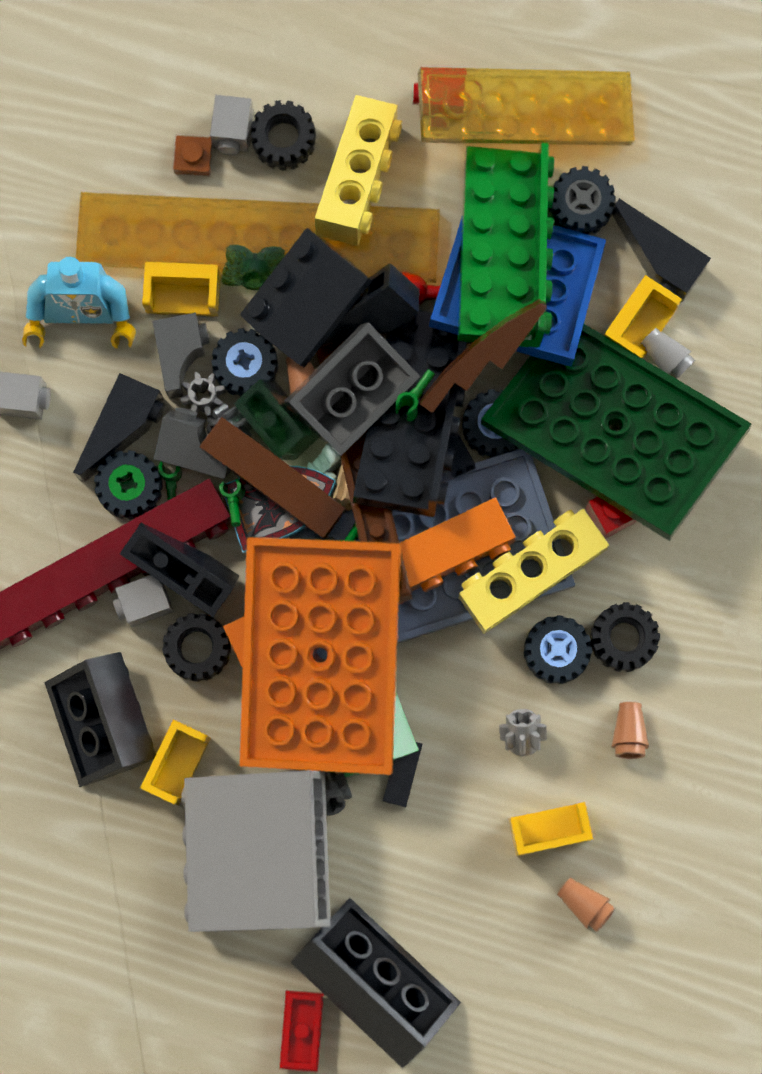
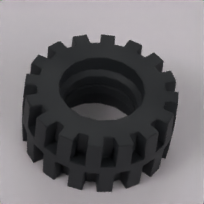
[251,100,316,171]
[162,613,231,682]

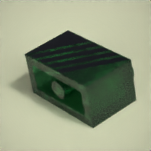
[234,379,319,460]

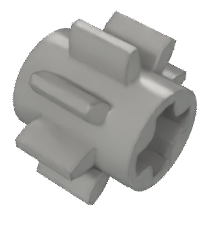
[180,372,226,418]
[499,709,547,756]

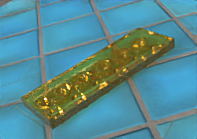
[417,67,635,146]

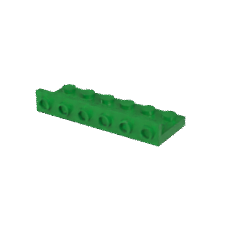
[458,142,554,347]

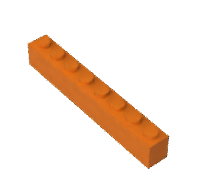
[223,497,516,668]

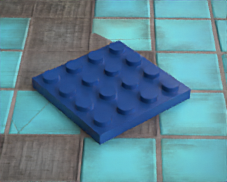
[429,218,606,367]

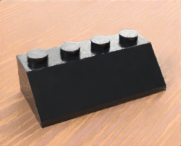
[291,898,461,1069]

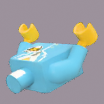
[22,257,136,349]

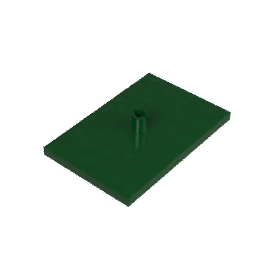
[481,324,752,541]

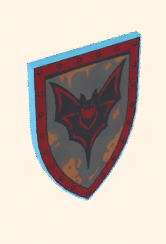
[225,466,336,554]

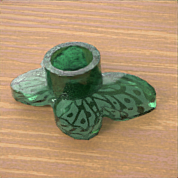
[221,244,285,291]

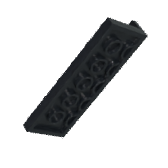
[353,310,473,518]

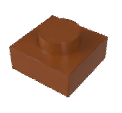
[173,135,213,176]

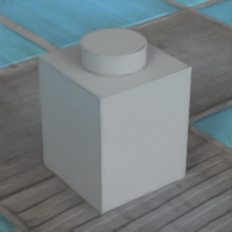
[210,95,254,155]
[0,372,51,420]
[113,575,174,627]

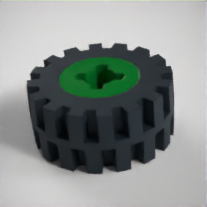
[94,450,163,520]

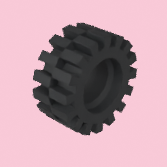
[590,602,660,672]

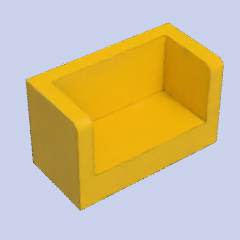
[142,262,221,317]
[604,275,682,359]
[140,719,211,806]
[508,802,593,856]

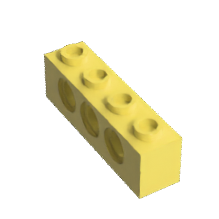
[315,95,402,246]
[458,509,609,634]

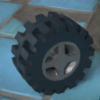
[549,166,616,235]

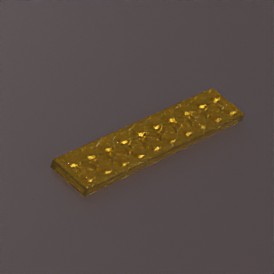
[75,192,440,283]

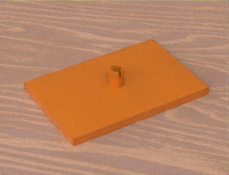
[239,537,401,775]

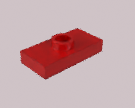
[279,990,324,1072]

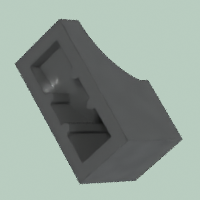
[152,313,210,399]
[153,408,231,479]

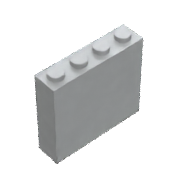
[181,770,330,932]

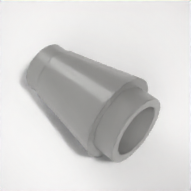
[641,328,695,379]

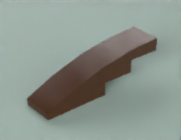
[420,299,547,413]
[199,417,346,540]

